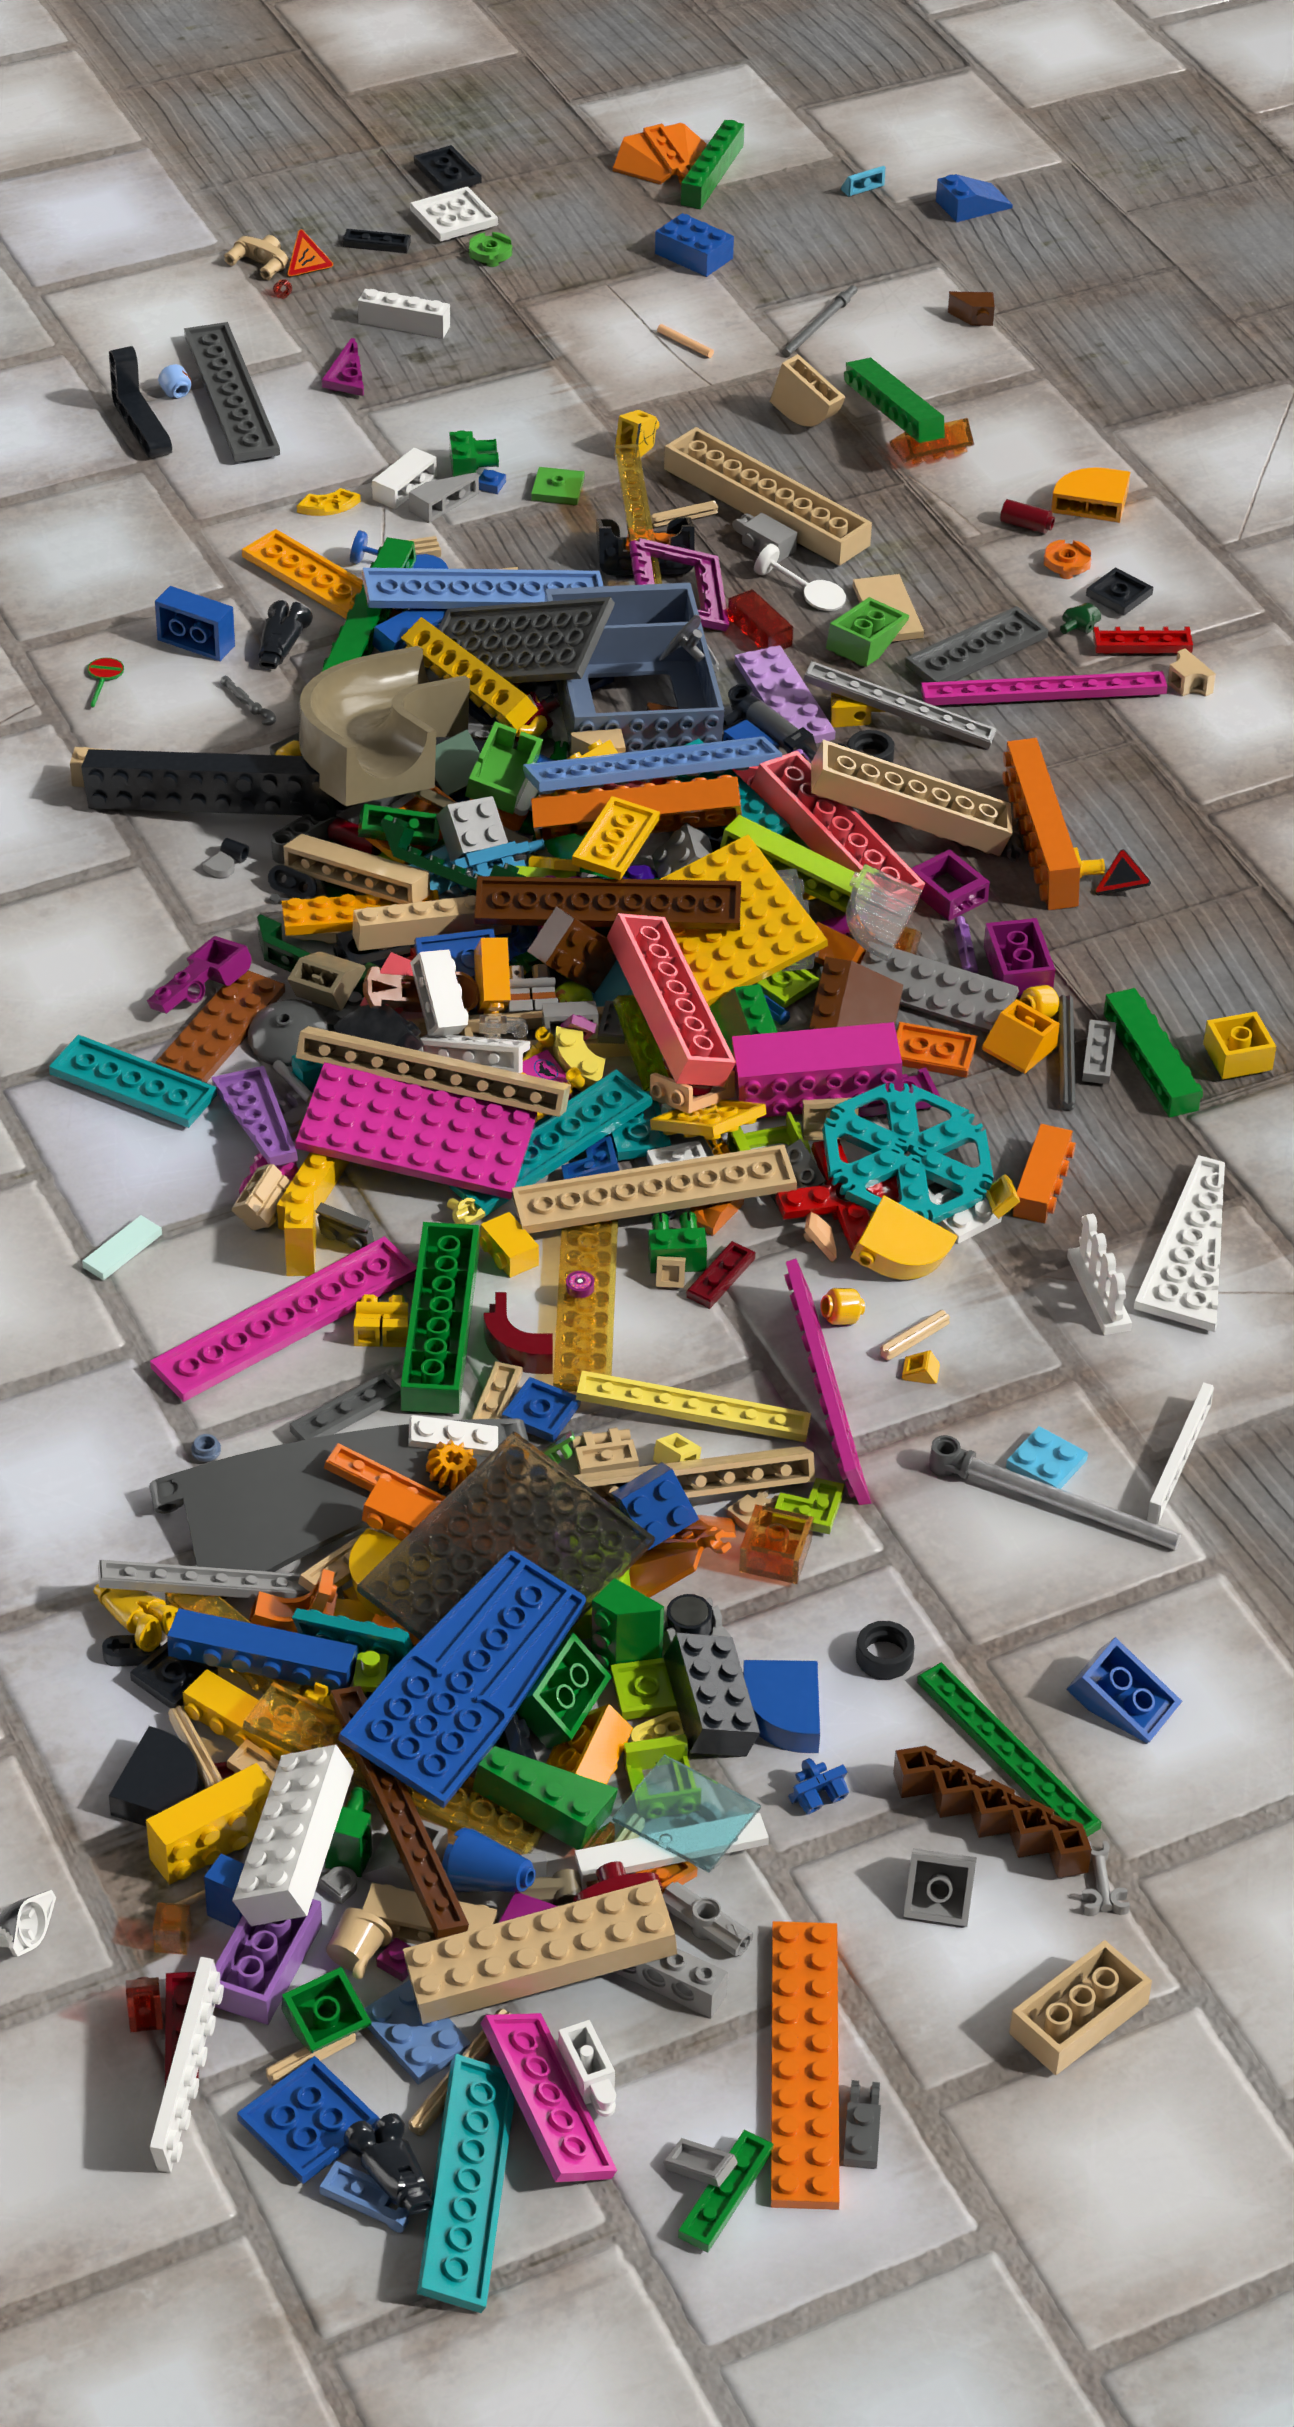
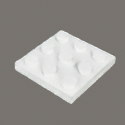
[410,187,498,242]

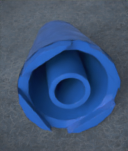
[442,1827,536,1892]

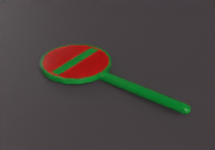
[88,658,124,708]

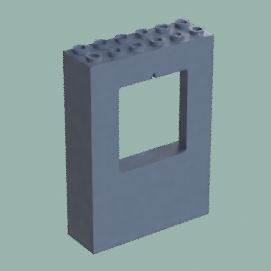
[545,583,725,752]

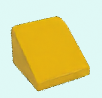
[902,1350,940,1384]

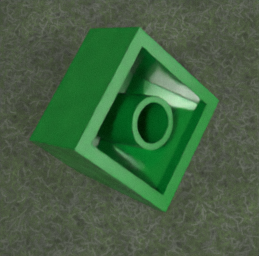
[281,1966,372,2053]

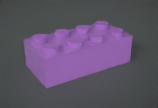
[215,1899,322,2025]

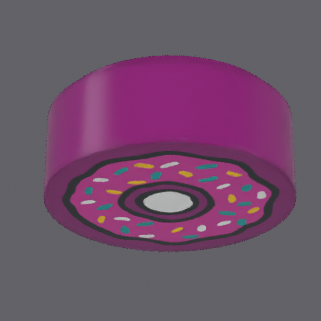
[566,1271,594,1298]

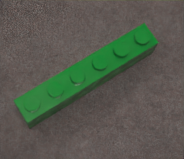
[681,120,744,210]
[1103,988,1203,1118]

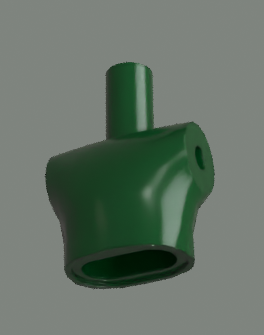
[1060,603,1101,634]

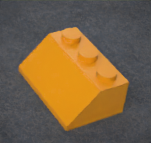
[546,1704,633,1784]

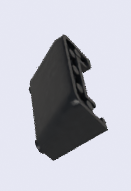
[596,517,695,576]

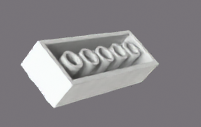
[232,1745,354,1926]

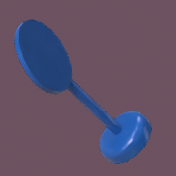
[350,530,448,569]

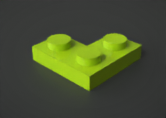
[772,1478,845,1535]

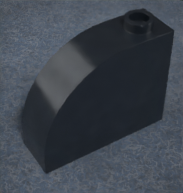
[333,1004,424,1050]
[109,1726,199,1827]

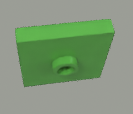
[531,467,585,505]

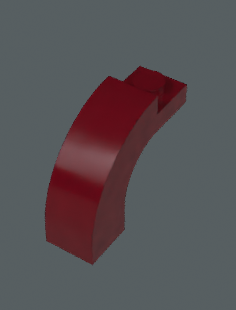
[484,1292,553,1374]

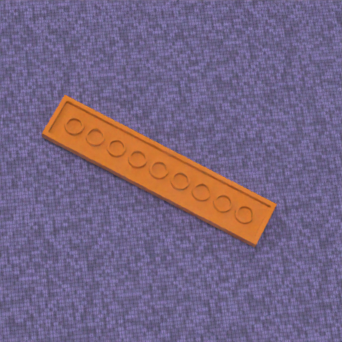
[771,1921,840,2210]

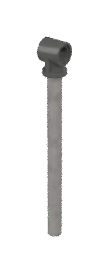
[929,1435,1181,1550]

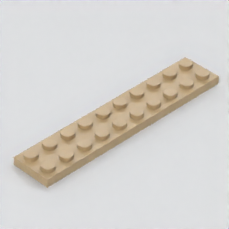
[512,1144,797,1234]

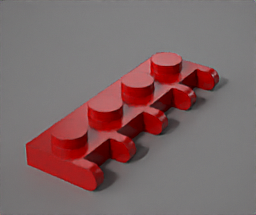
[1093,626,1193,654]

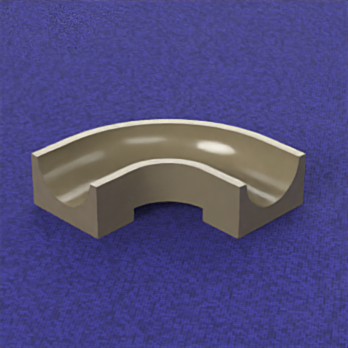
[299,646,470,806]

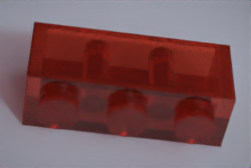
[727,589,793,649]

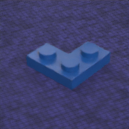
[561,1136,620,1179]

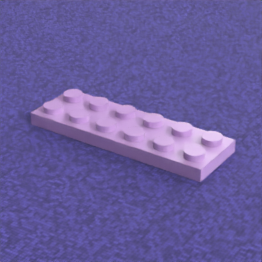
[735,645,836,743]

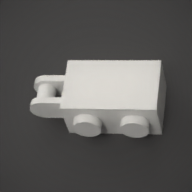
[558,2020,616,2117]

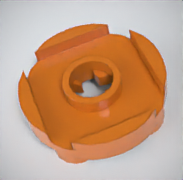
[1044,540,1092,579]

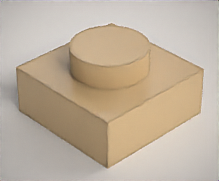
[656,1256,686,1288]

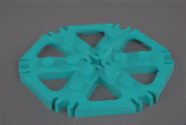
[822,1083,994,1224]

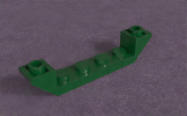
[381,817,526,891]
[257,914,382,998]

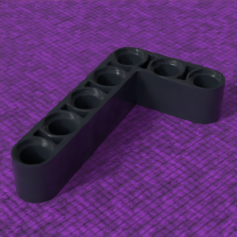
[109,346,172,459]

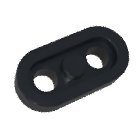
[268,865,317,899]

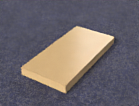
[853,574,924,642]

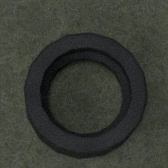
[848,730,895,763]
[856,1621,915,1679]

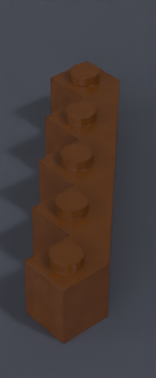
[893,1746,1092,1878]

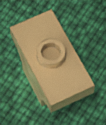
[1167,649,1216,696]

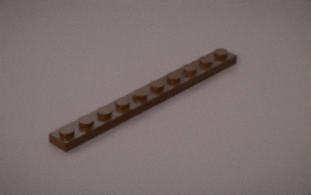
[329,1686,469,1939]

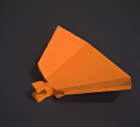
[612,123,707,185]
[629,1514,736,1598]

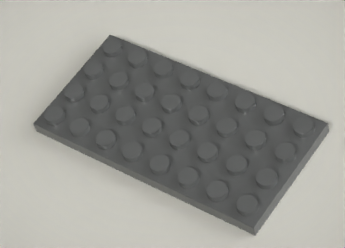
[424,597,615,683]

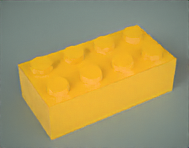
[146,1763,272,1885]

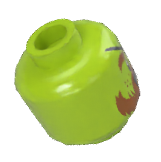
[555,981,593,1003]

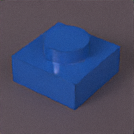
[479,469,506,494]

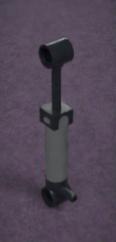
[723,684,817,761]

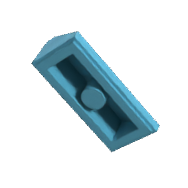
[841,166,886,197]

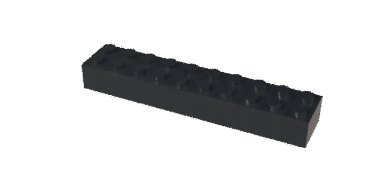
[81,749,341,817]

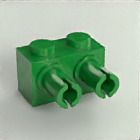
[449,430,499,477]
[648,1212,707,1274]
[325,1787,372,1878]

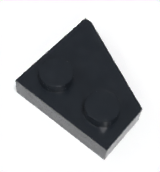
[505,1714,537,1760]

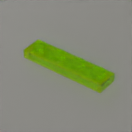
[613,995,669,1091]

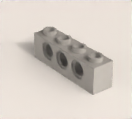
[613,1948,728,2019]

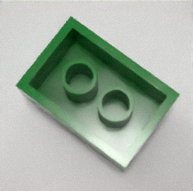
[516,1632,612,1748]

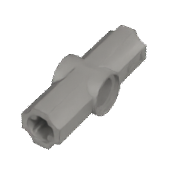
[663,1882,753,1957]

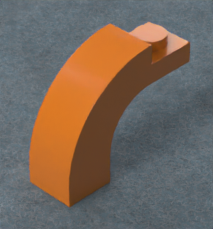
[248,1569,338,1633]

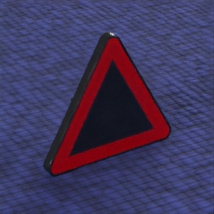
[1095,849,1151,895]

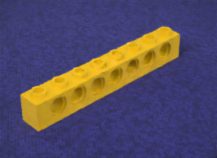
[401,617,538,731]

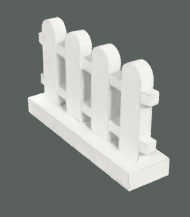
[1067,1213,1132,1336]

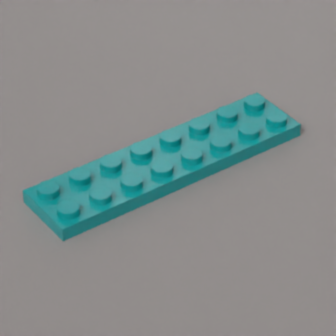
[449,1069,653,1216]
[417,2054,515,2313]

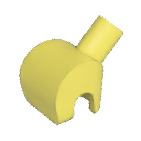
[447,1198,486,1225]

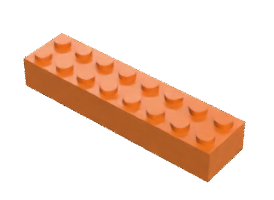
[1002,738,1080,910]
[531,775,742,841]

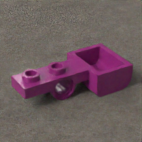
[147,936,252,1014]

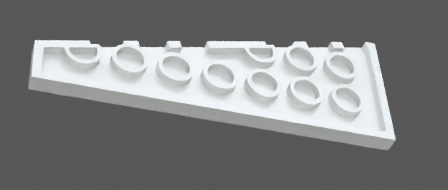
[1134,1155,1225,1332]

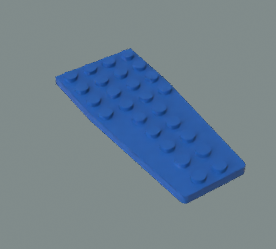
[338,1551,586,1808]

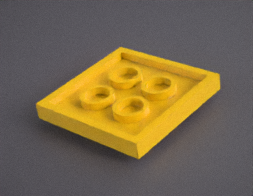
[650,1099,766,1140]

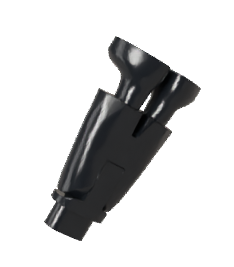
[258,600,313,669]
[344,2113,434,2215]

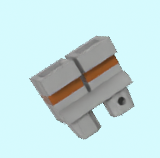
[504,964,558,1013]

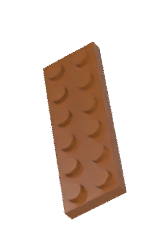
[156,970,285,1083]

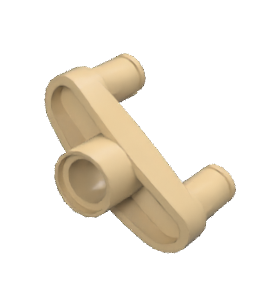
[224,235,289,280]

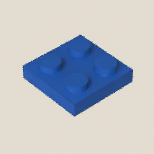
[502,1377,581,1443]

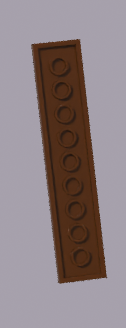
[474,876,741,930]

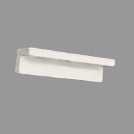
[418,1034,530,1073]

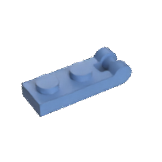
[319,2161,410,2233]

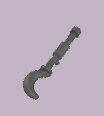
[220,675,276,726]

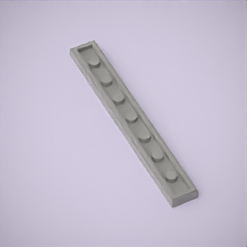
[803,661,997,749]
[98,1560,343,1599]

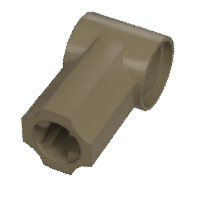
[519,1869,582,1906]

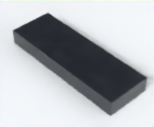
[342,229,411,254]

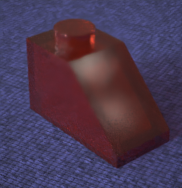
[126,1977,163,2032]

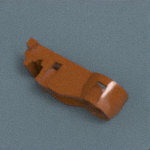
[363,967,479,1012]

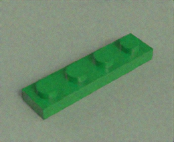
[678,2129,774,2253]

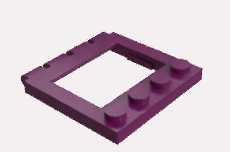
[629,538,729,632]

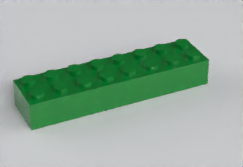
[401,1222,480,1414]

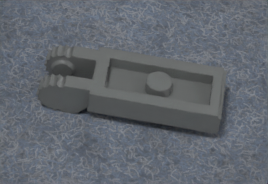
[843,2080,881,2169]

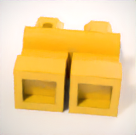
[353,1294,409,1347]

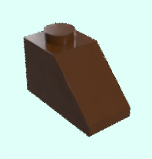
[948,291,995,326]

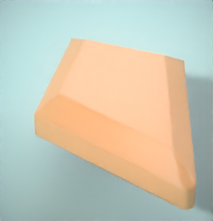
[804,1212,837,1262]

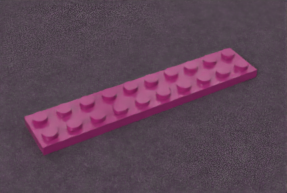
[150,1236,417,1402]
[784,1258,872,1505]

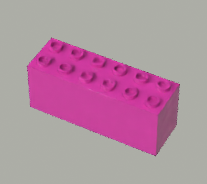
[732,1022,902,1118]

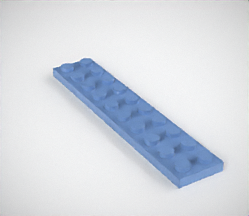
[362,568,603,609]
[523,736,782,794]

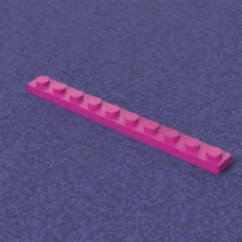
[921,671,1168,706]

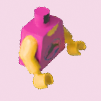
[521,1027,585,1100]

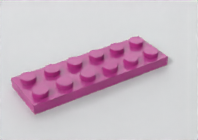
[480,2013,617,2182]

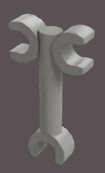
[1081,1841,1130,1916]

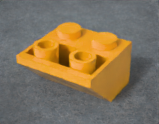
[982,999,1060,1074]

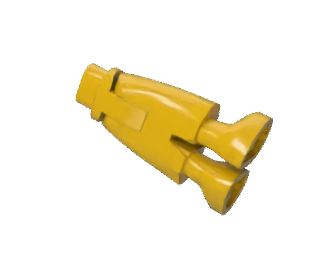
[93,1584,179,1652]

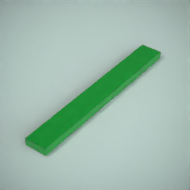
[917,1662,1102,1837]

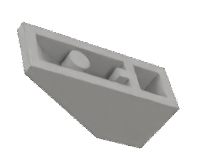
[409,473,479,523]

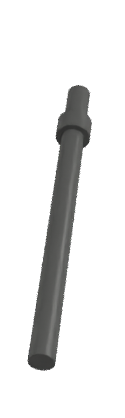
[782,285,858,357]

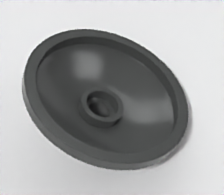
[248,999,328,1066]

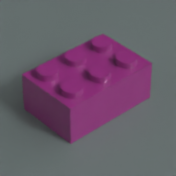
[983,918,1055,997]

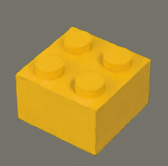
[1203,1011,1276,1079]

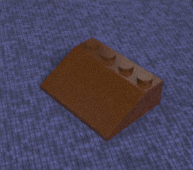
[809,957,903,1030]

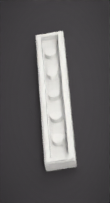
[1147,1382,1214,1524]
[575,1813,769,1882]

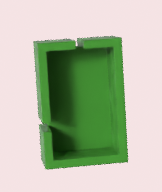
[465,721,543,814]

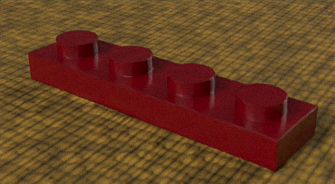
[165,1972,199,2090]

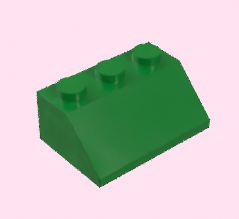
[709,984,777,1055]
[591,1578,664,1671]

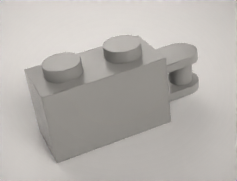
[732,513,797,563]

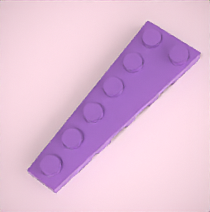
[212,1066,298,1166]

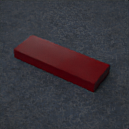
[686,1241,756,1309]

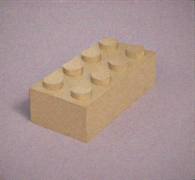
[1009,1940,1152,2075]

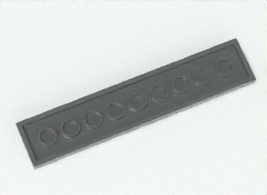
[184,322,280,462]

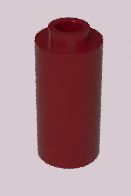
[1000,499,1055,534]
[327,817,382,856]

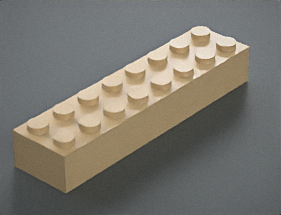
[811,740,1012,856]
[403,1879,677,2024]

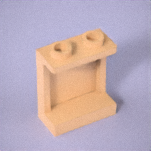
[650,1071,735,1114]

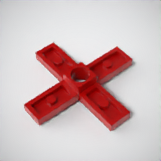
[775,1139,900,1253]

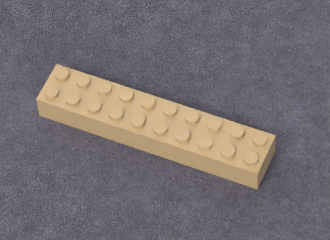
[664,427,872,566]

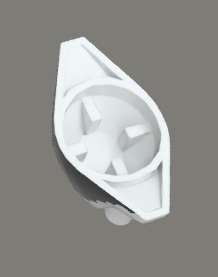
[0,1890,56,1957]

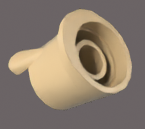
[326,1907,393,1979]

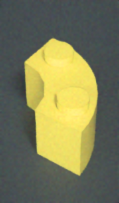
[553,1026,605,1092]

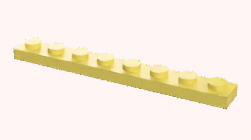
[576,1371,811,1442]

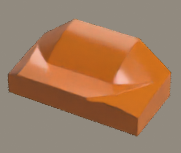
[690,1199,744,1236]

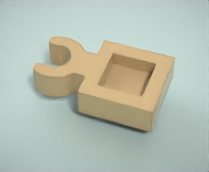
[726,1488,779,1533]

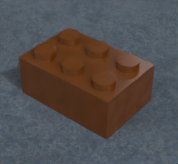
[527,906,617,994]

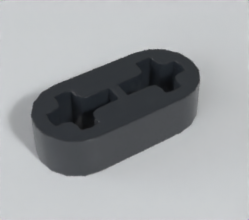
[102,1635,161,1667]

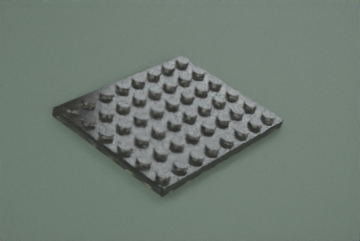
[357,1431,655,1641]

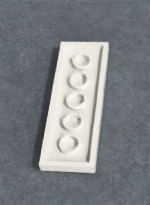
[150,1957,224,2173]

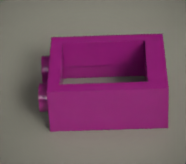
[911,849,990,921]

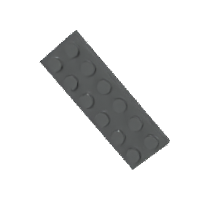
[905,606,1048,682]

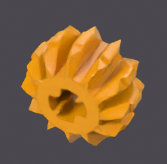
[426,1439,477,1492]

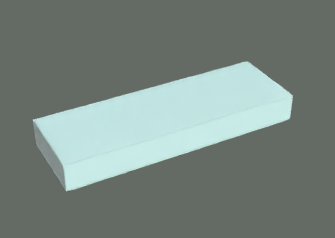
[82,1215,162,1281]

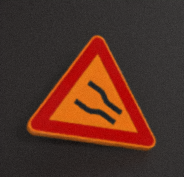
[287,229,333,277]

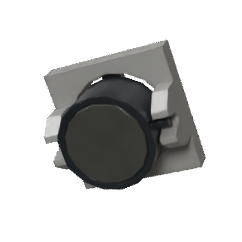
[663,1594,731,1651]

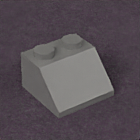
[903,1848,977,1926]

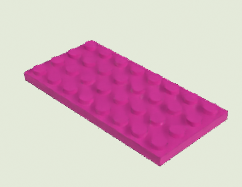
[295,1062,537,1200]

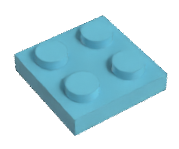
[1006,1426,1088,1489]

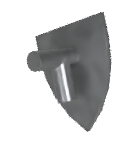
[659,614,705,662]

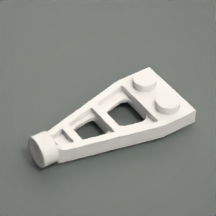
[927,1178,1002,1244]

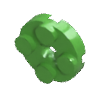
[469,232,512,267]

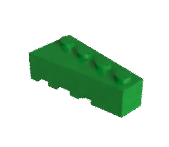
[472,1746,618,1850]

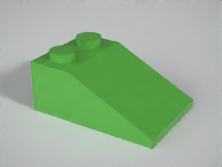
[826,597,909,667]

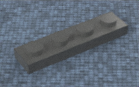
[289,1372,401,1441]

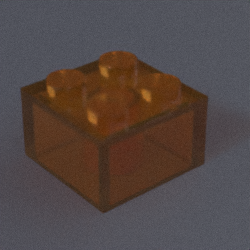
[739,1504,814,1584]

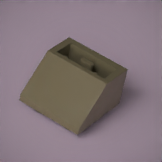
[287,951,366,1011]

